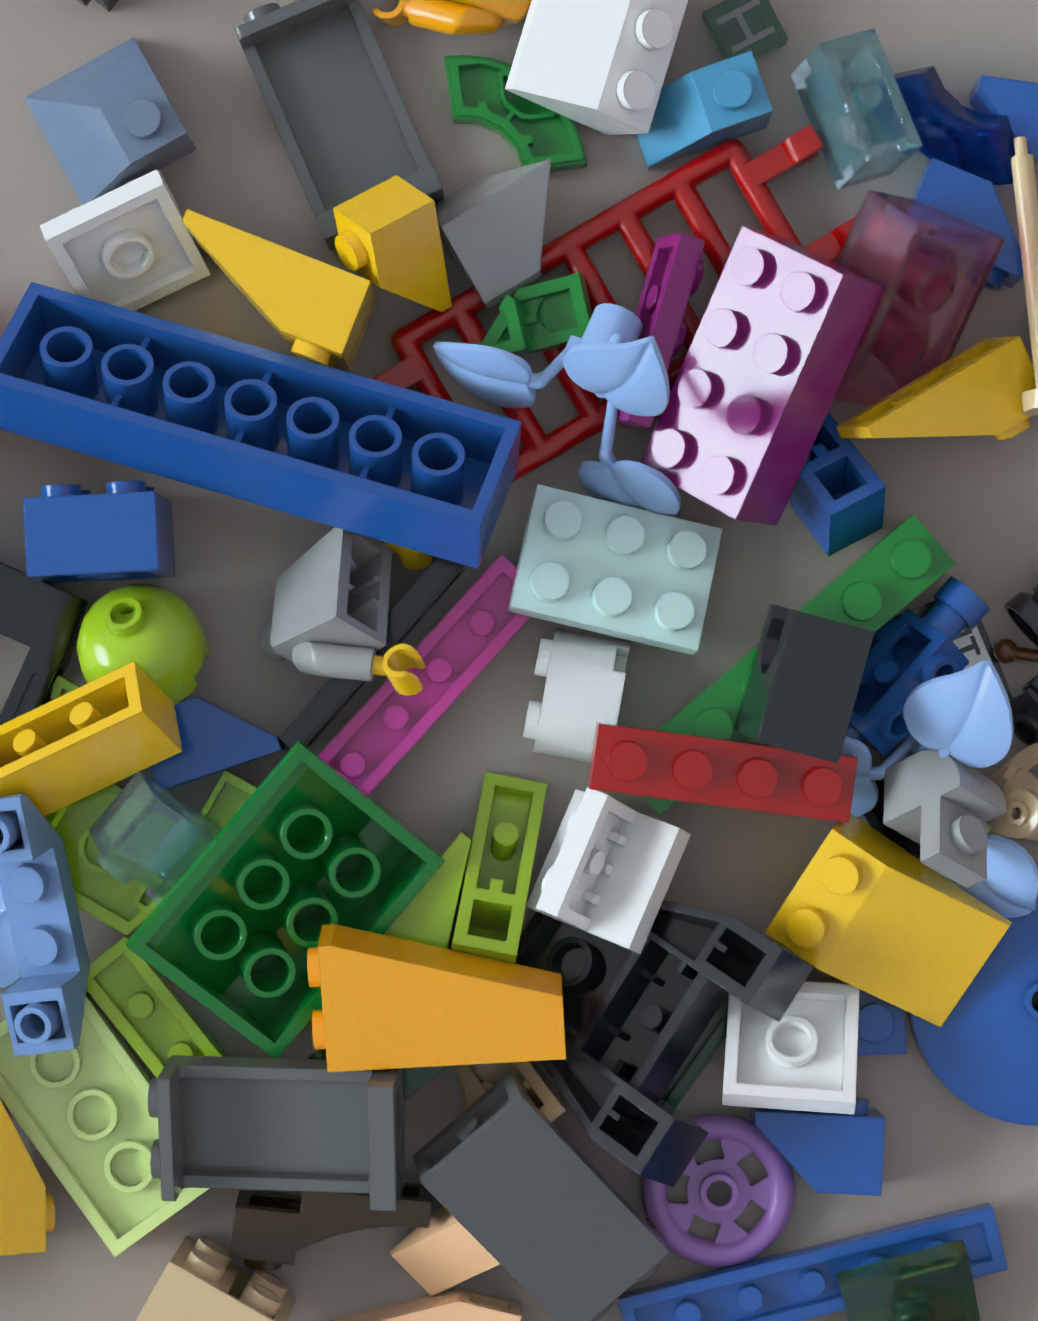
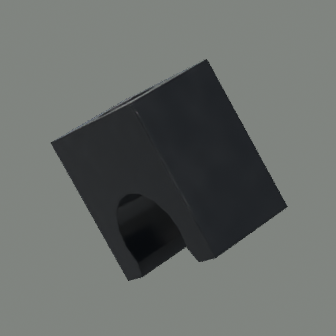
[735,604,875,764]

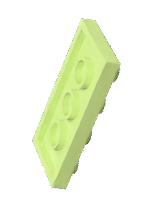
[0,990,210,1257]

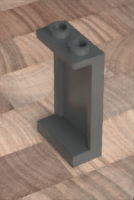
[234,0,444,250]
[148,1055,406,1211]
[412,1071,670,1321]

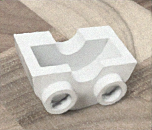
[523,628,630,763]

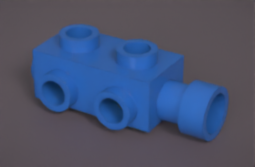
[846,576,990,758]

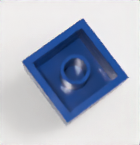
[23,480,176,584]

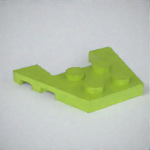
[44,675,258,935]

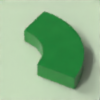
[444,55,587,172]

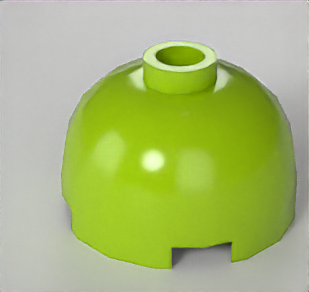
[76,584,211,706]

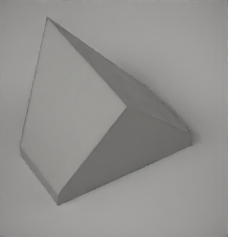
[435,159,551,309]

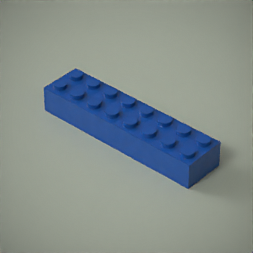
[0,282,522,569]

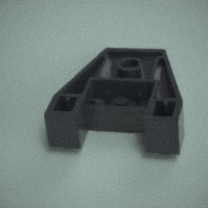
[515,900,814,1188]

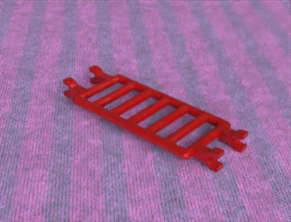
[370,124,875,483]

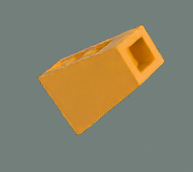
[307,924,566,1072]

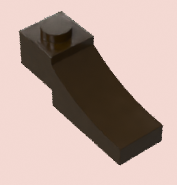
[229,1182,432,1270]

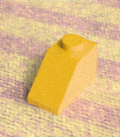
[333,175,452,312]

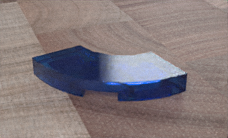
[869,66,1015,185]

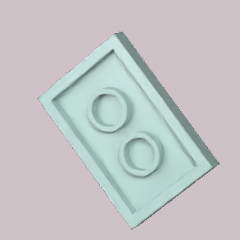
[508,484,723,655]

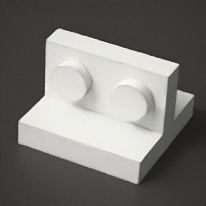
[40,169,211,311]
[526,787,691,954]
[722,981,859,1115]

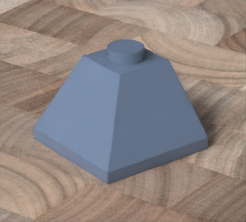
[24,37,196,204]

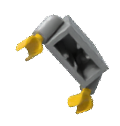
[258,527,433,696]

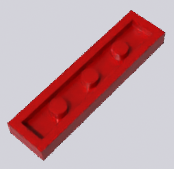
[587,722,858,823]

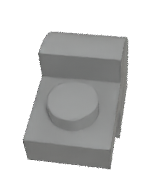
[883,750,1007,888]

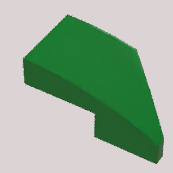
[477,272,593,356]

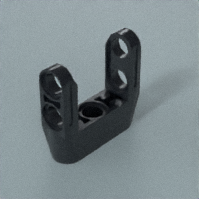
[0,562,88,725]

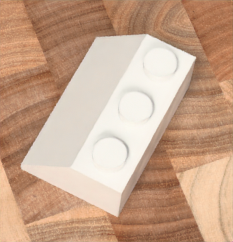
[505,0,688,135]

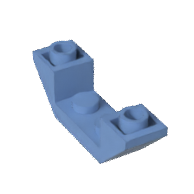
[0,793,90,1057]

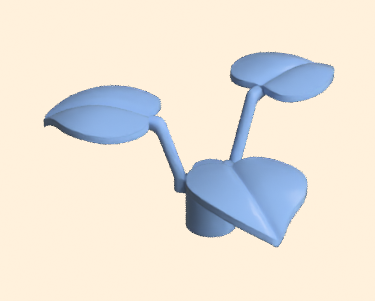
[433,303,682,516]
[841,659,1038,918]

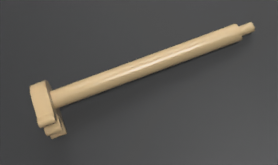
[1011,136,1038,416]

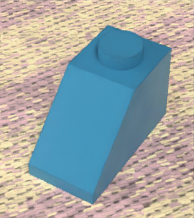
[635,50,773,170]

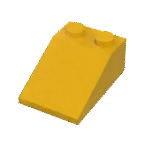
[182,209,378,371]
[765,813,1012,1027]

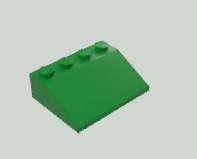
[125,741,445,1058]

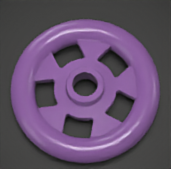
[642,1114,795,1267]

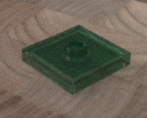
[836,1240,980,1321]

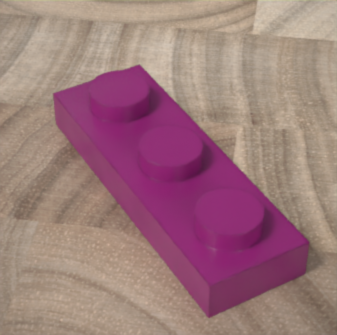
[604,232,705,429]

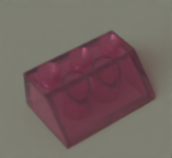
[834,190,1005,405]

